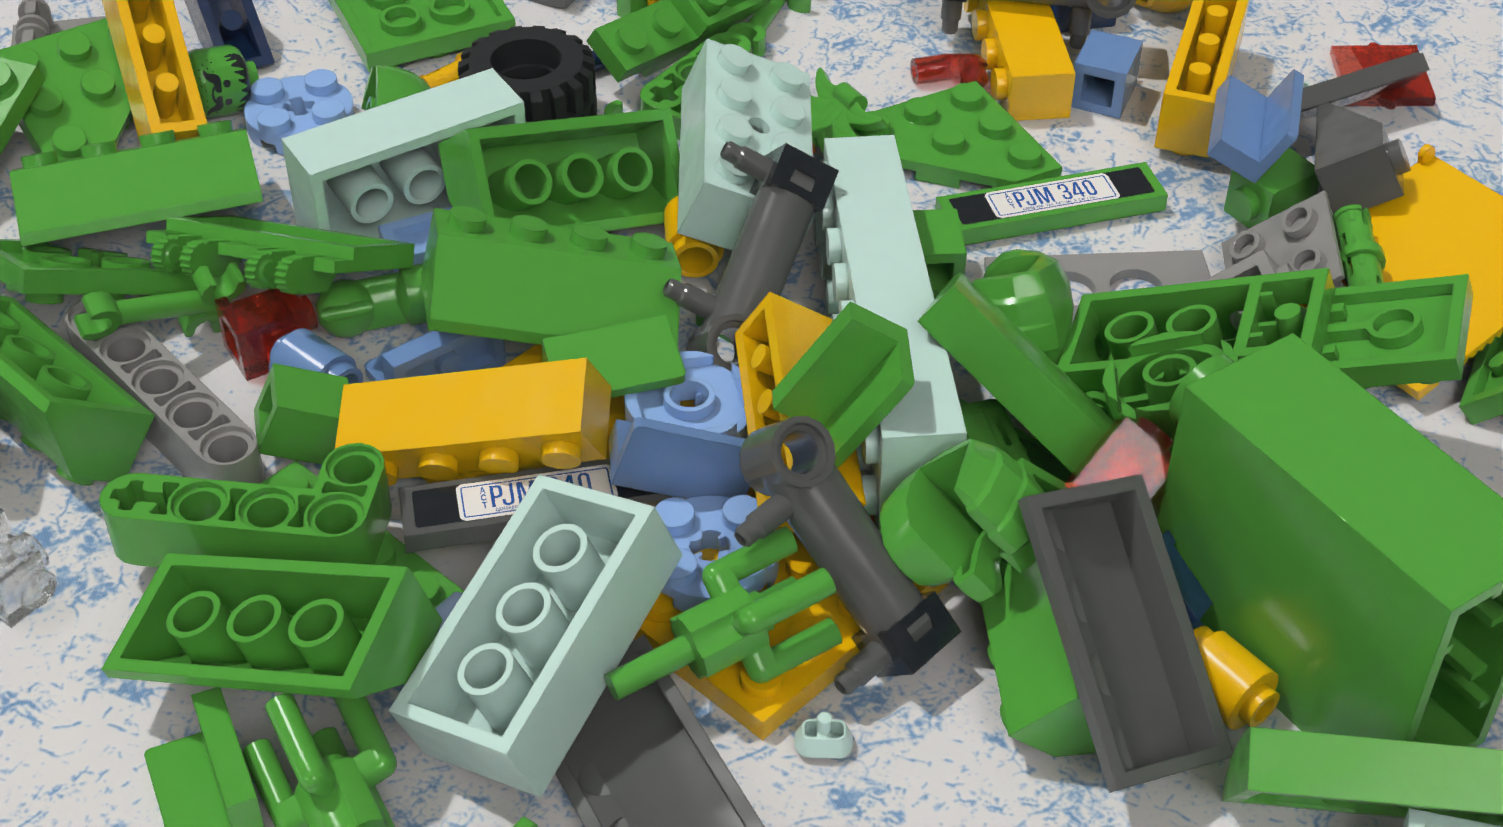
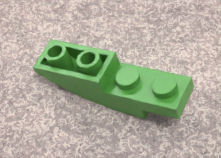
[586,0,771,83]

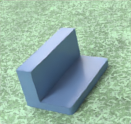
[1207,69,1304,183]
[364,331,507,381]
[608,417,750,499]

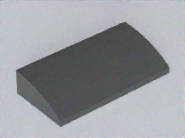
[1018,474,1233,793]
[555,635,765,827]

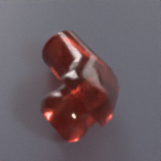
[910,53,989,87]

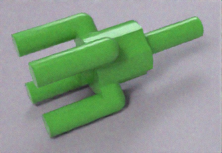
[604,526,842,701]
[242,693,397,827]

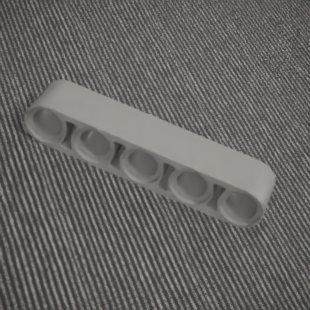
[65,300,266,484]

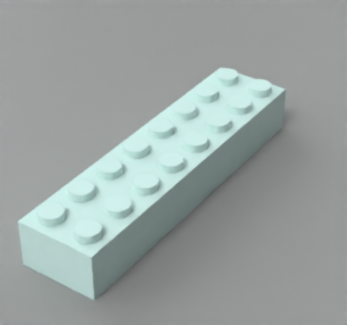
[813,135,967,530]

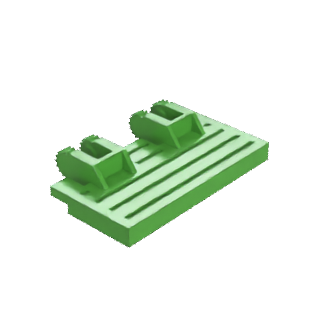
[146,215,414,295]

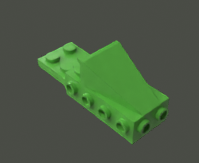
[1058,268,1473,421]

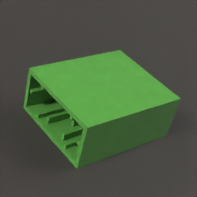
[1151,333,1503,747]

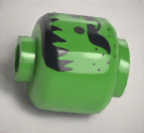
[188,45,259,119]

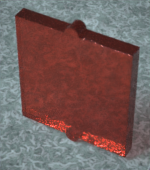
[1330,42,1436,110]

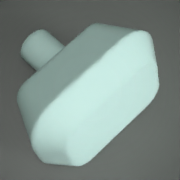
[794,712,853,759]

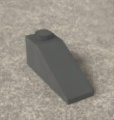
[1314,102,1411,214]

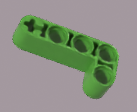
[99,443,392,567]

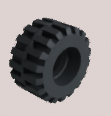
[458,25,597,123]

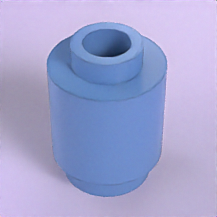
[269,328,363,384]

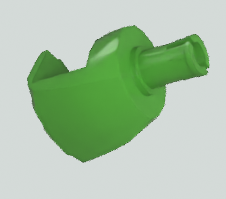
[973,249,1074,365]
[879,438,1045,603]

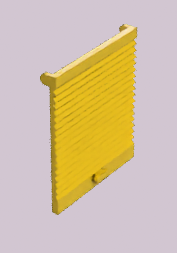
[1300,144,1503,401]

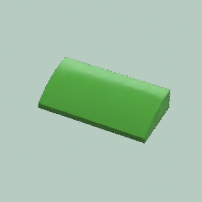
[917,272,1151,485]
[1222,727,1503,827]

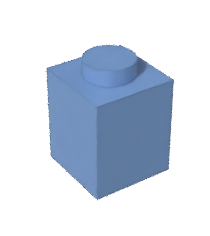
[1071,29,1143,119]

